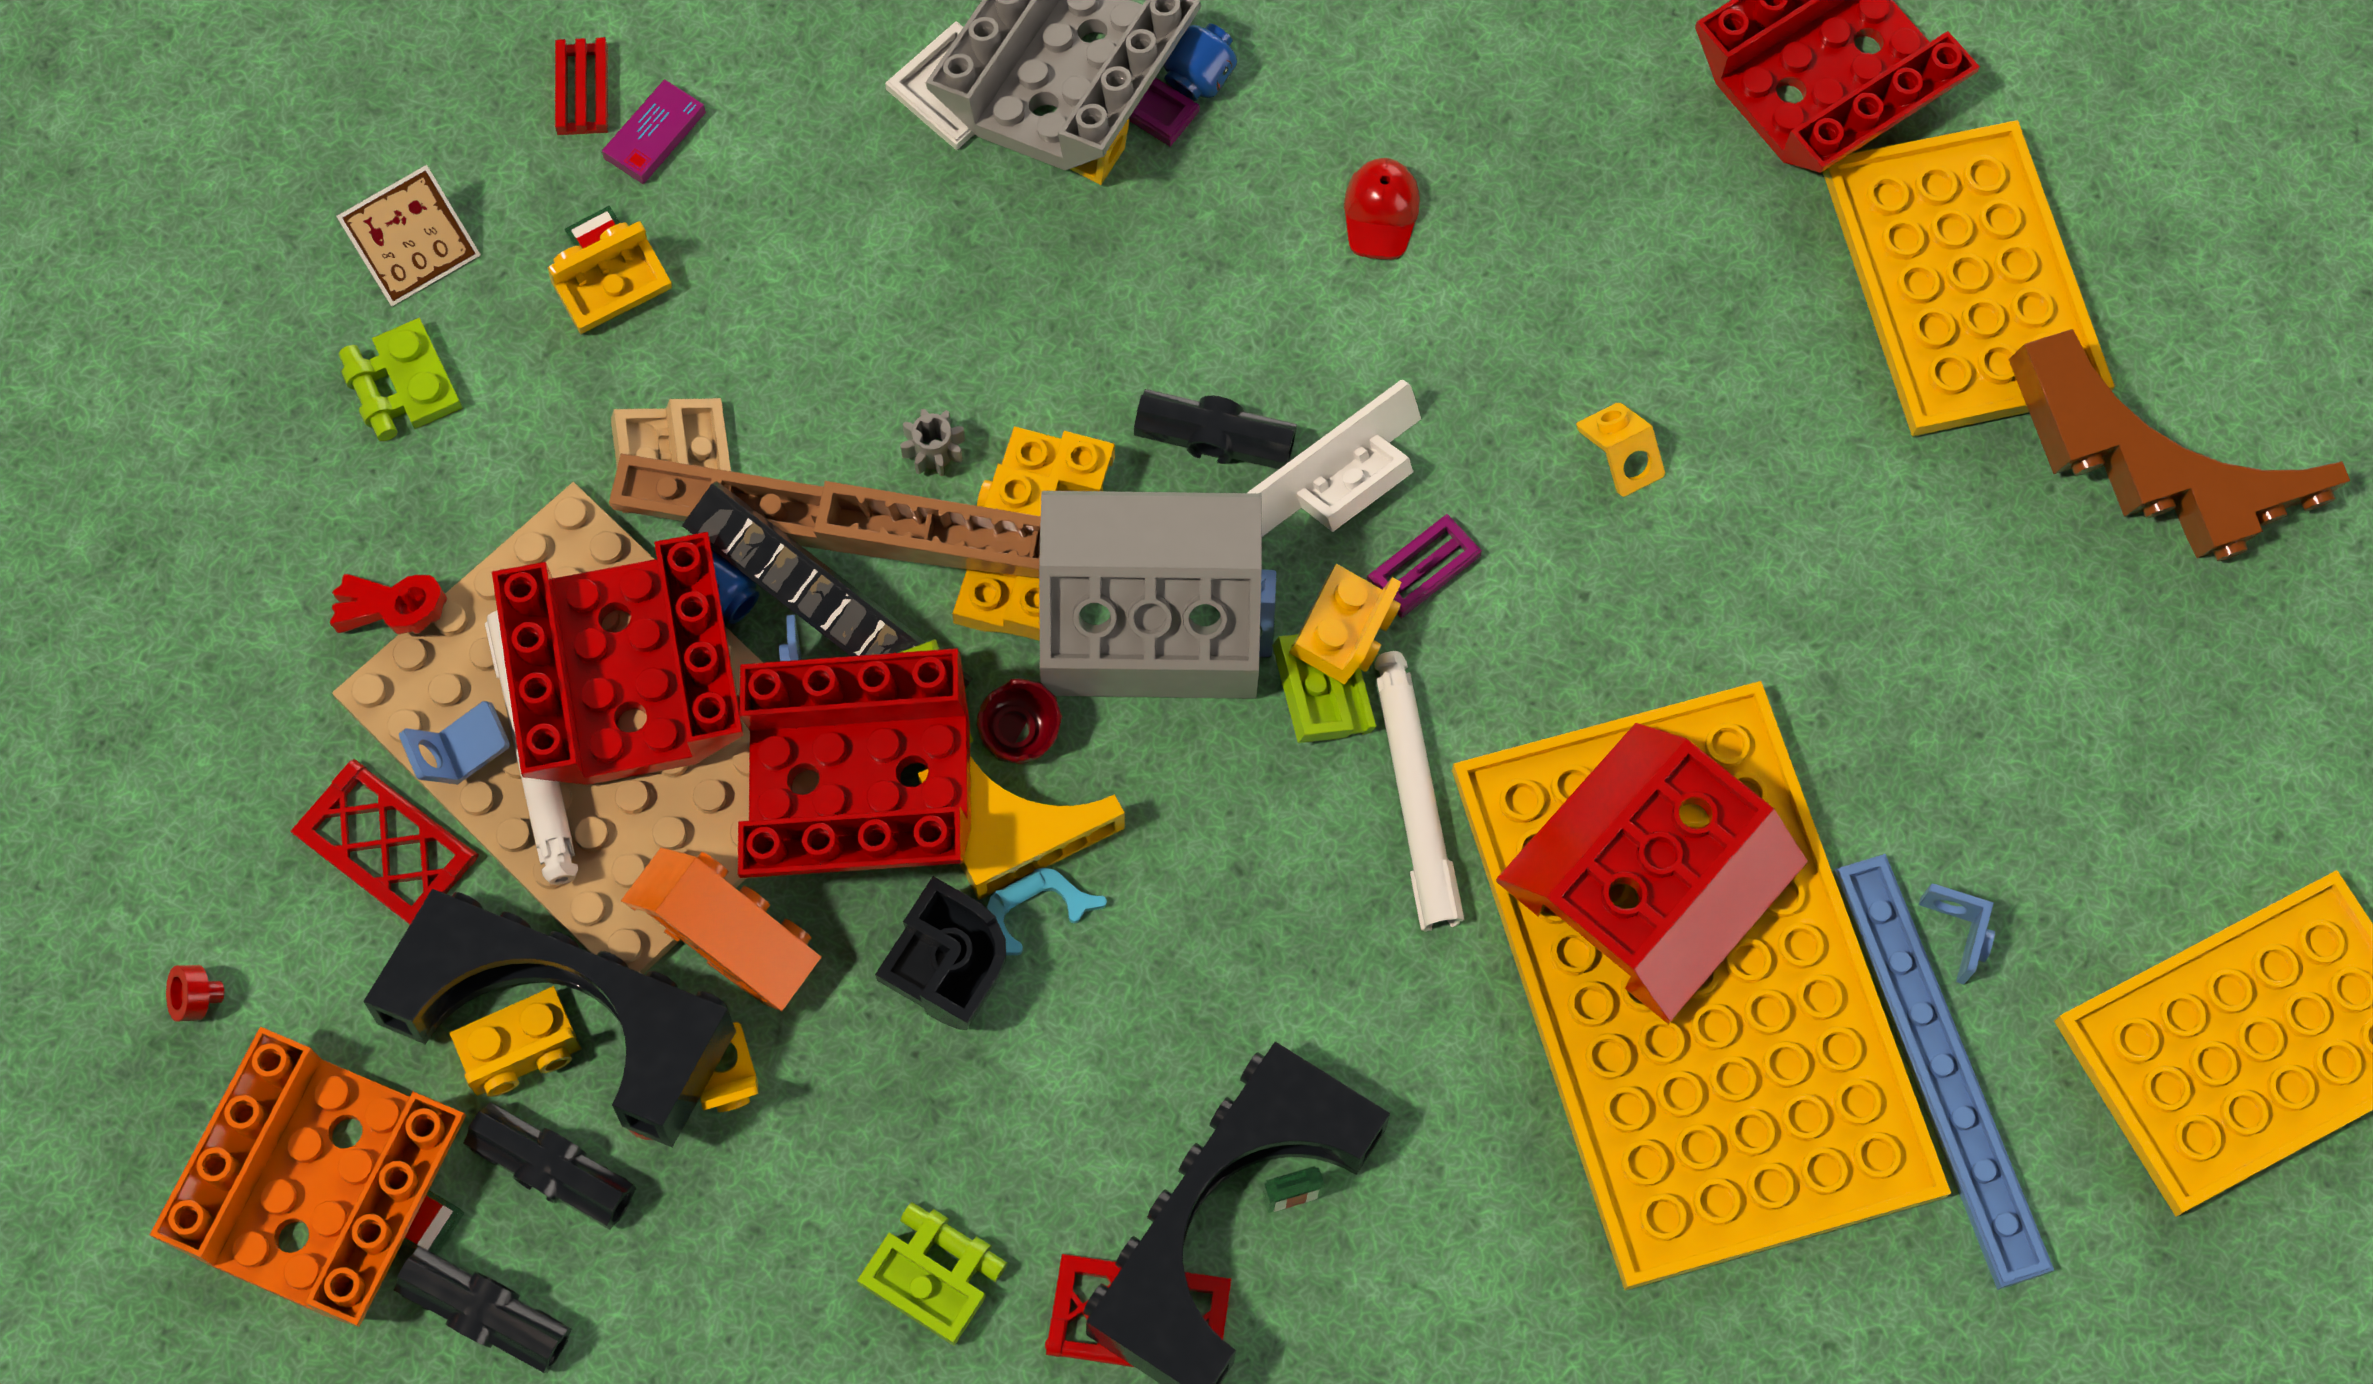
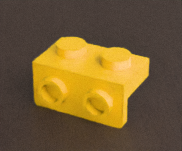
[548,221,672,335]

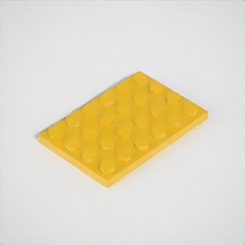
[1823,120,2115,437]
[2054,870,2373,1217]

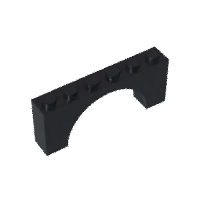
[364,889,736,1148]
[1083,1041,1390,1384]

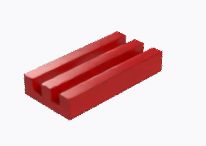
[555,37,608,135]

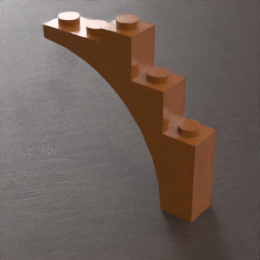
[2008,329,2350,561]

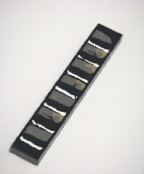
[682,481,973,689]

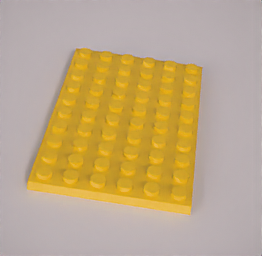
[1452,681,1951,1291]

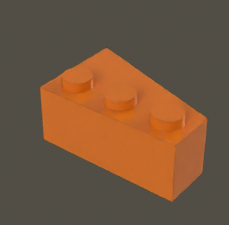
[621,848,822,1011]

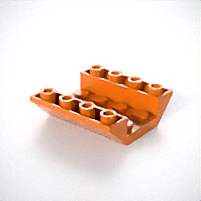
[149,1026,466,1327]

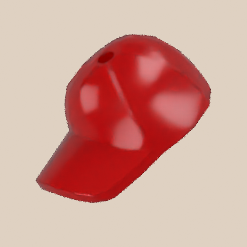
[1344,158,1420,260]

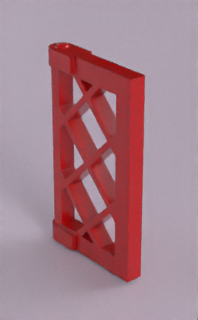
[290,759,479,925]
[1045,1254,1231,1368]

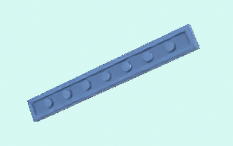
[1832,854,2054,1290]

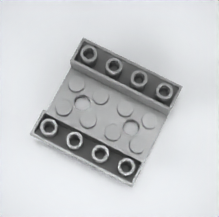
[925,0,1201,171]
[1039,491,1262,698]

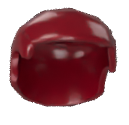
[976,678,1062,764]

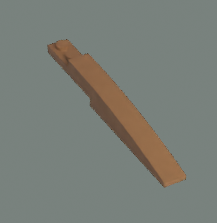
[609,453,1041,578]

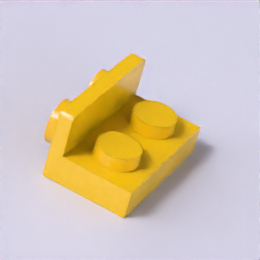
[1289,564,1402,685]
[449,986,581,1097]

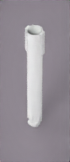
[485,611,578,885]
[1374,651,1464,931]

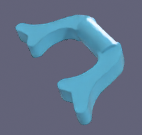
[987,868,1107,955]

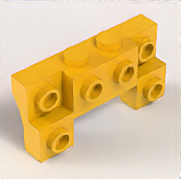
[952,426,1115,641]

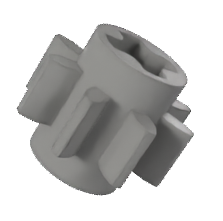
[900,408,965,476]

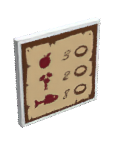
[336,165,481,307]

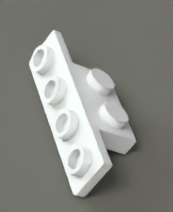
[1247,380,1421,537]

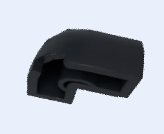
[875,876,1006,1030]

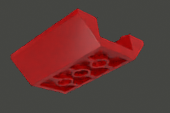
[1695,0,1980,173]
[492,532,744,785]
[738,648,971,878]
[1496,723,1808,1024]

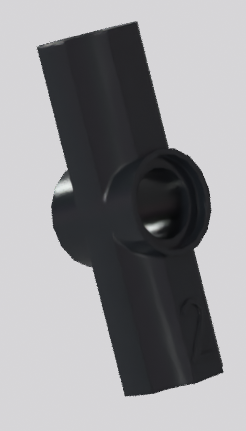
[1134,389,1297,469]
[463,1102,636,1230]
[394,1246,572,1373]

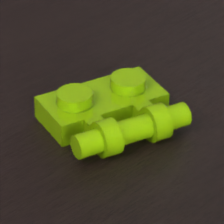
[339,317,463,441]
[857,1202,1008,1346]

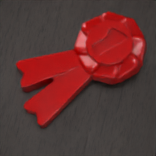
[330,574,447,634]

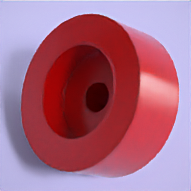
[166,965,224,1022]

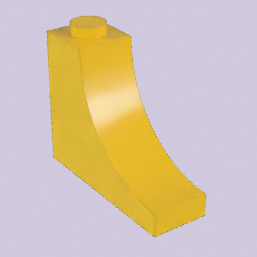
[918,755,1125,900]

